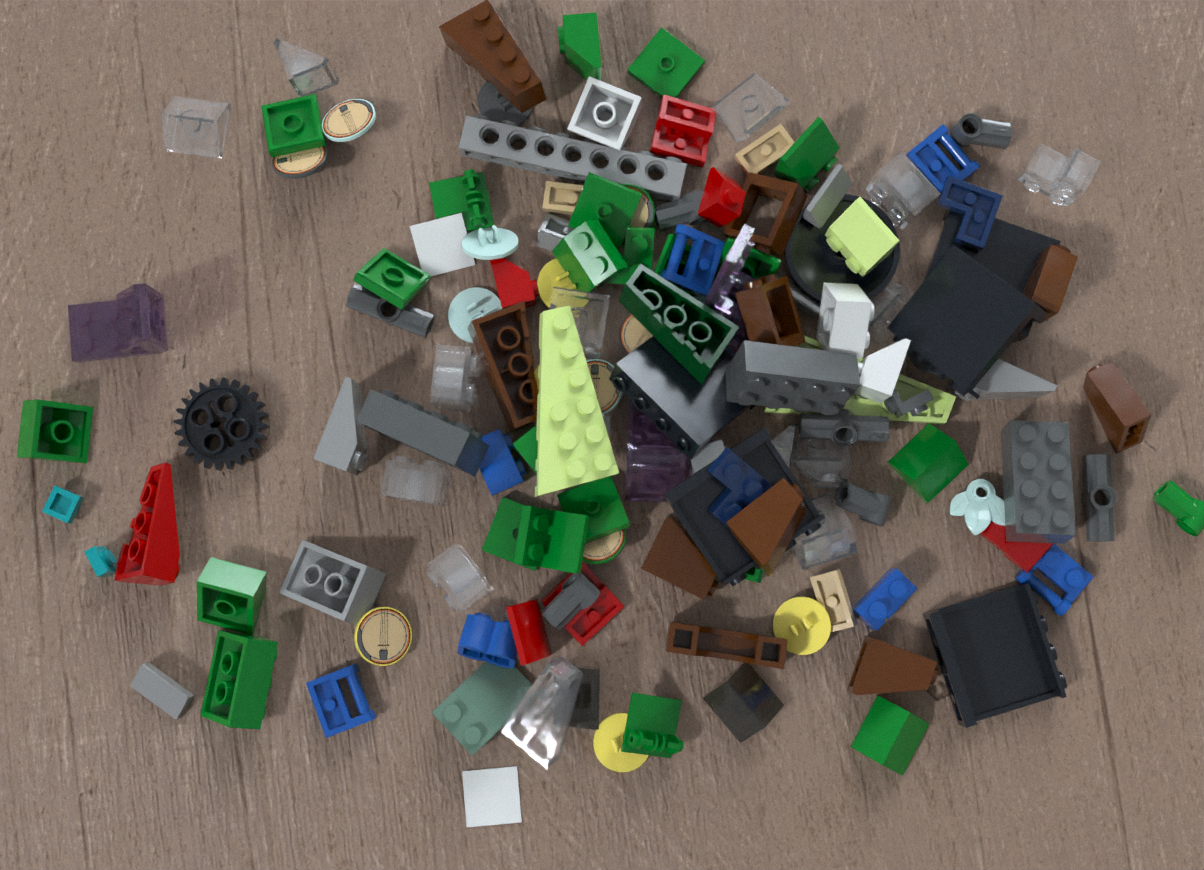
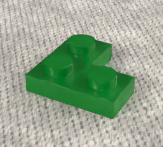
[606,226,655,284]

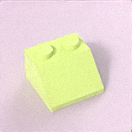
[825,197,899,277]

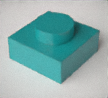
[42,485,84,524]
[84,546,116,577]

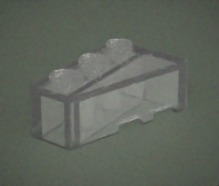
[501,655,583,769]

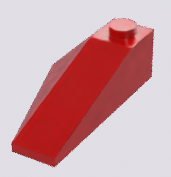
[114,463,180,586]

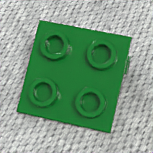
[429,169,494,232]
[621,692,684,758]

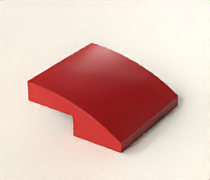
[649,95,717,168]
[980,521,1054,573]
[540,561,624,646]
[506,599,552,666]

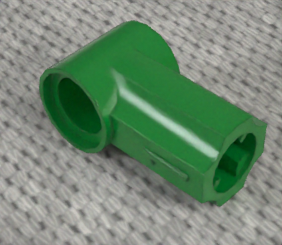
[1152,480,1204,537]

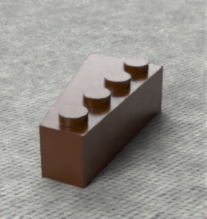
[439,0,547,113]
[467,301,538,433]

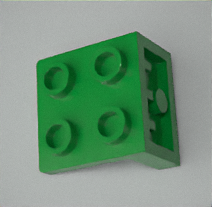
[513,505,589,574]

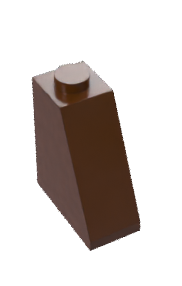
[1022,244,1078,324]
[1083,361,1151,454]
[726,478,807,577]
[641,516,719,600]
[847,636,938,695]

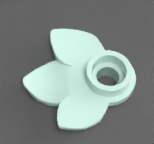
[950,479,1005,536]

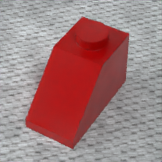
[697,167,746,228]
[490,258,540,309]

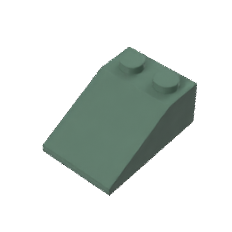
[432,661,538,756]

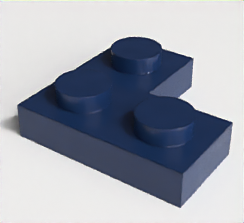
[936,176,1003,251]
[707,447,772,526]

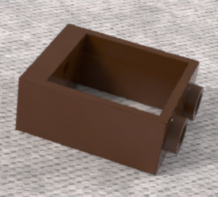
[723,172,808,257]
[735,274,806,347]

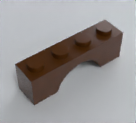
[665,621,788,669]

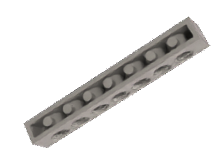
[458,114,687,202]

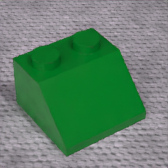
[558,12,601,81]
[774,116,840,193]
[552,219,628,298]
[17,399,93,463]
[197,557,266,635]

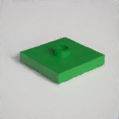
[627,27,705,99]
[261,94,326,158]
[568,172,642,247]
[353,248,431,309]
[557,476,631,544]
[482,497,537,571]

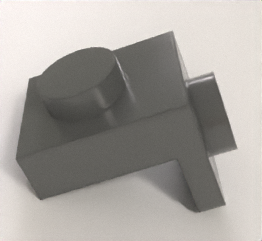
[884,388,934,418]

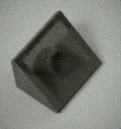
[702,662,784,743]
[554,666,600,730]

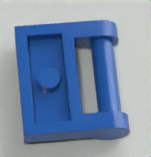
[905,124,980,196]
[661,224,725,297]
[1015,544,1093,616]
[306,663,377,738]

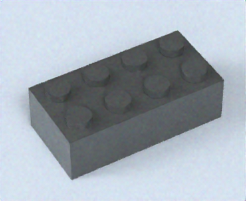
[725,340,860,415]
[356,389,490,477]
[1001,420,1076,544]

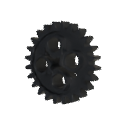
[174,377,270,471]

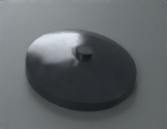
[784,194,900,303]

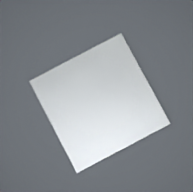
[410,213,475,276]
[462,766,522,827]

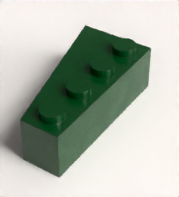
[619,264,739,385]

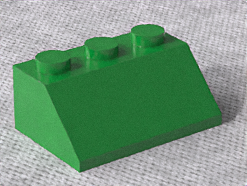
[200,630,278,729]

